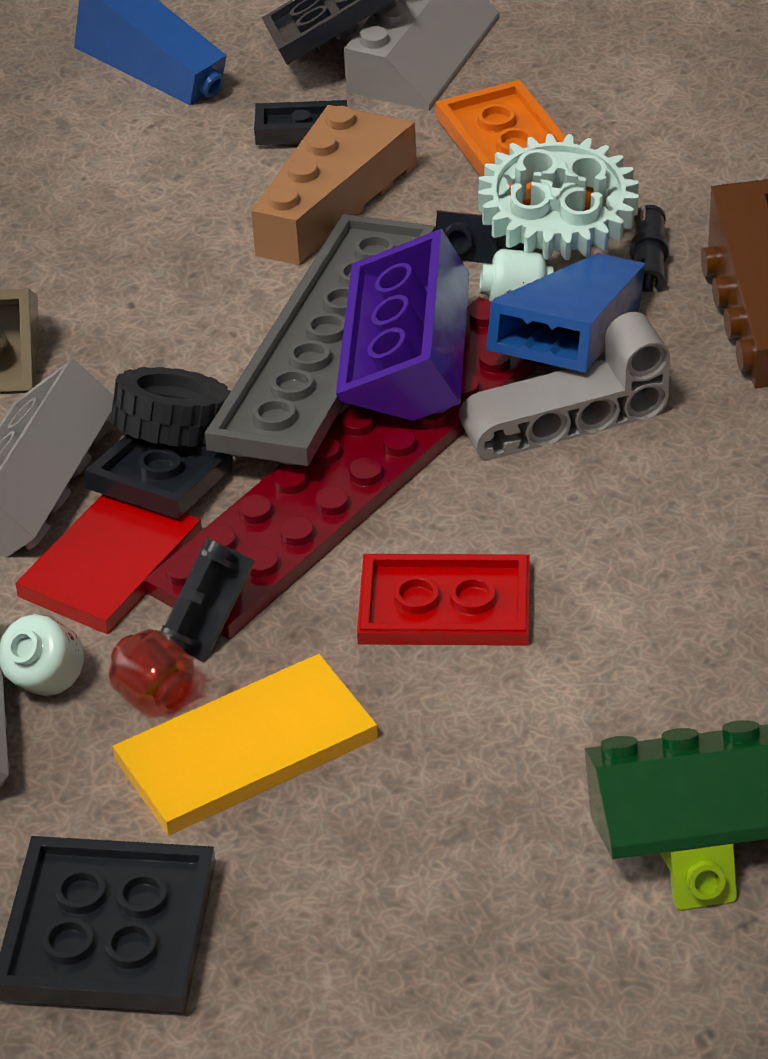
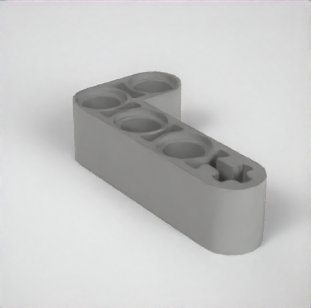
[458,312,670,460]

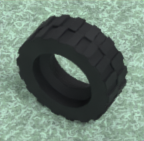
[111,367,231,447]

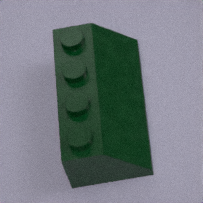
[585,720,768,859]

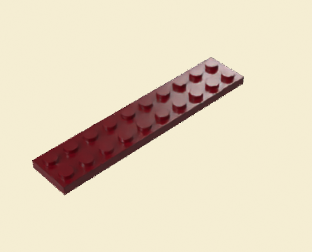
[145,296,542,640]

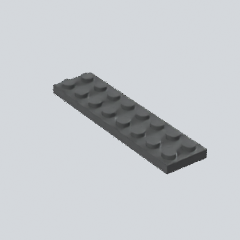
[205,214,436,466]

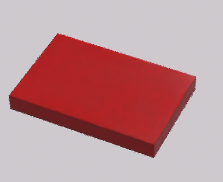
[15,494,202,635]
[357,554,530,646]

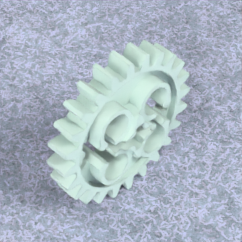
[478,134,639,260]

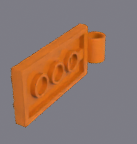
[435,79,594,211]

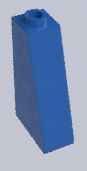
[74,0,227,105]
[486,253,646,373]

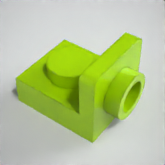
[660,844,737,910]

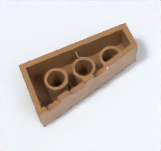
[251,105,417,266]

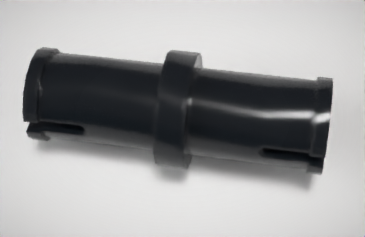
[630,205,669,292]

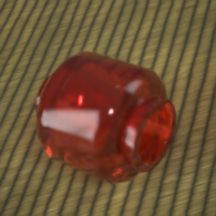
[109,629,195,715]

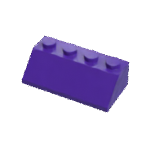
[336,228,470,421]

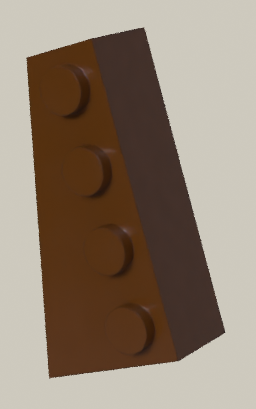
[701,179,768,389]

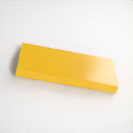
[112,653,378,836]

